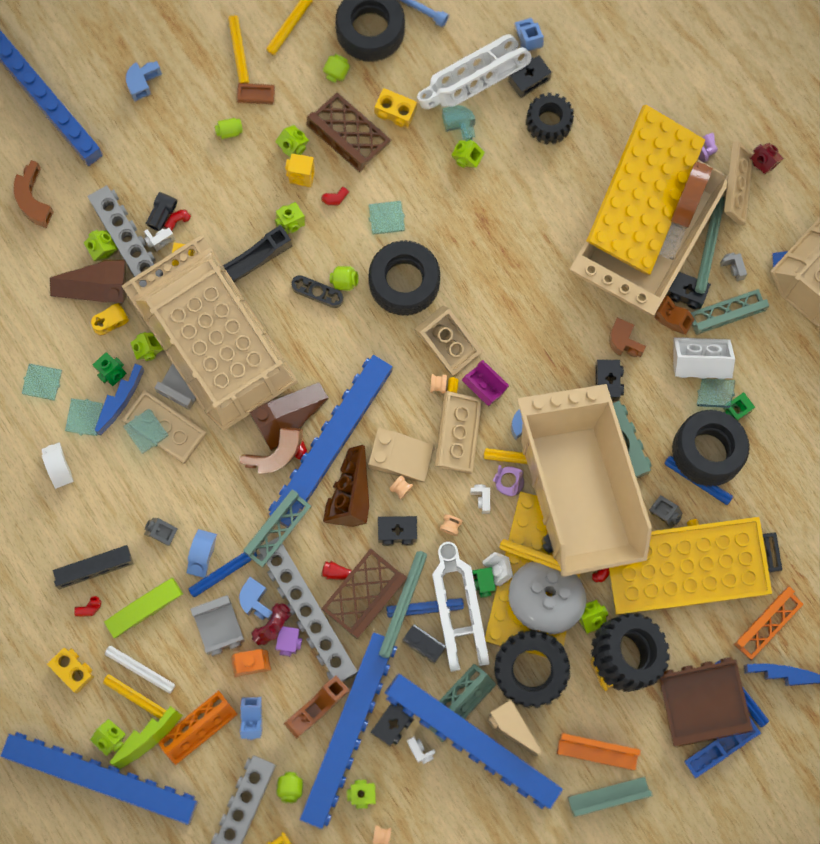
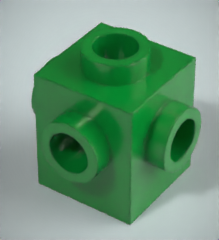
[92,352,127,386]

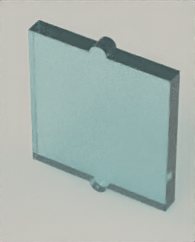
[369,201,405,235]
[22,364,62,401]
[697,379,736,408]
[65,398,103,436]
[123,409,169,454]

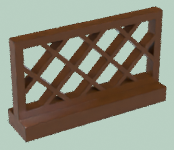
[306,92,391,173]
[321,548,408,639]

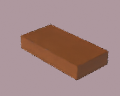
[237,83,275,104]

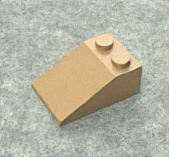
[414,306,482,376]
[369,428,434,483]
[488,700,542,756]

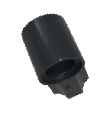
[146,192,178,231]

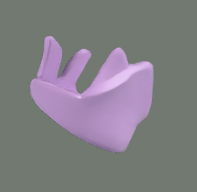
[493,465,524,496]

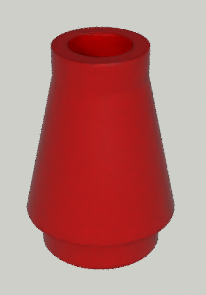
[321,560,351,580]

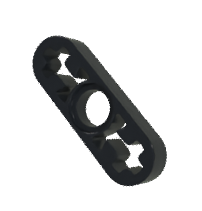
[291,275,343,308]

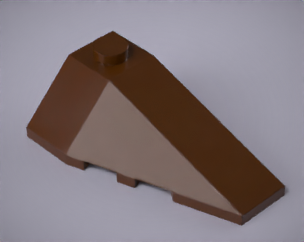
[50,260,126,303]
[250,382,329,451]
[323,445,369,527]

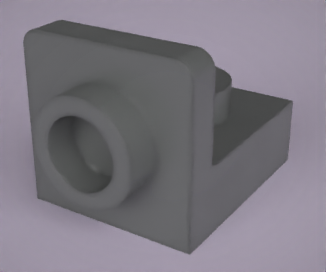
[649,495,683,528]
[144,518,178,546]

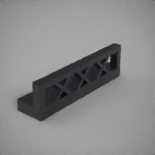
[53,545,134,590]

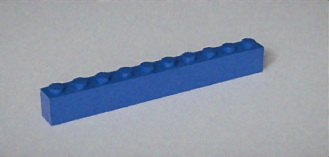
[0,30,103,167]
[268,354,393,528]
[300,632,398,829]
[384,674,563,810]
[0,732,198,825]

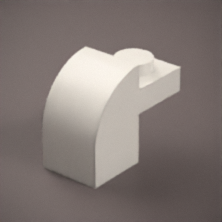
[41,442,73,489]

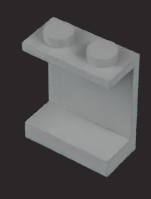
[154,363,196,410]
[190,595,244,656]

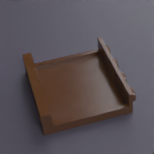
[660,657,753,748]

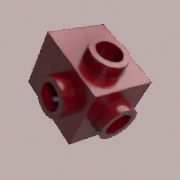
[750,143,784,174]

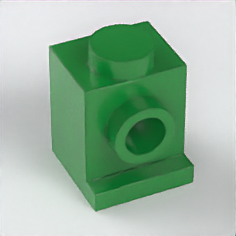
[723,392,755,421]
[472,567,496,598]

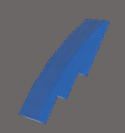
[95,364,144,435]
[744,664,820,686]
[684,716,761,778]

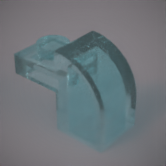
[442,105,475,141]

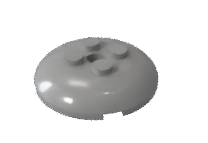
[508,561,586,634]

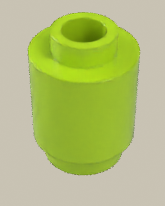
[215,118,243,140]

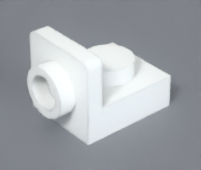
[144,228,175,252]
[470,484,490,514]
[483,552,513,586]
[407,737,436,764]

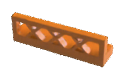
[734,586,804,660]
[158,691,238,765]
[557,733,641,771]

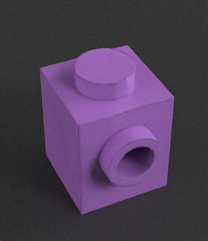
[276,626,302,657]

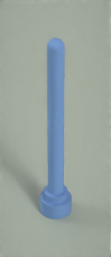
[399,0,449,28]

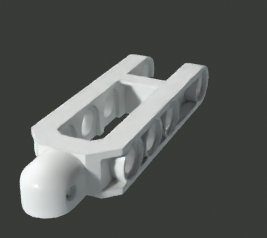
[417,35,531,109]
[432,542,489,672]

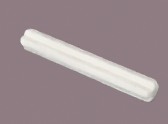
[105,646,175,693]

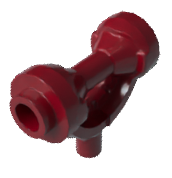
[251,603,291,646]

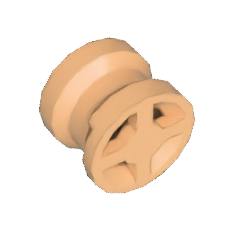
[430,374,447,394]
[389,475,413,500]
[440,514,463,536]
[373,825,392,844]

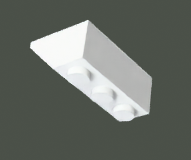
[673,338,735,379]

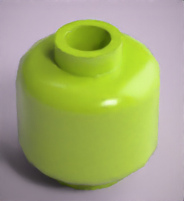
[323,54,350,83]
[330,266,359,291]
[276,772,303,803]

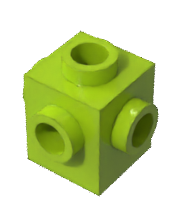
[275,125,309,157]
[451,140,485,168]
[275,202,305,234]
[84,230,118,261]
[131,332,164,361]
[579,599,608,634]
[90,719,126,756]
[347,780,376,809]

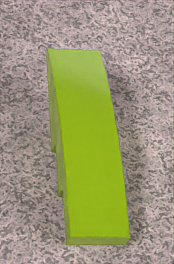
[104,578,183,638]
[110,706,183,769]

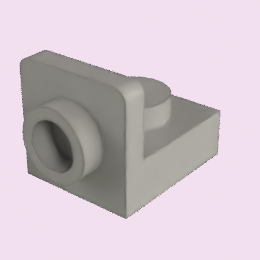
[720,253,747,281]

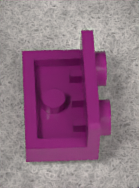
[462,360,509,406]

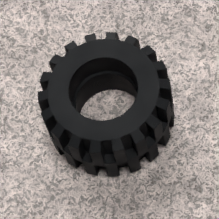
[526,93,574,144]

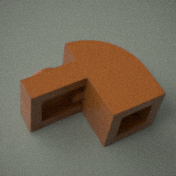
[655,295,695,335]
[609,317,646,357]

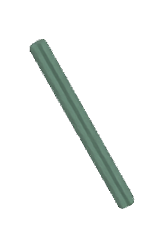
[695,196,725,294]
[379,551,427,658]

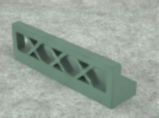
[691,289,770,335]
[243,489,311,568]
[429,664,497,742]
[568,777,653,817]

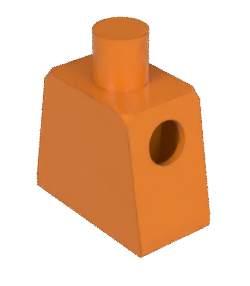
[231,649,271,677]

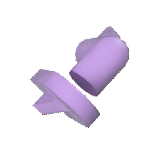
[698,133,717,163]

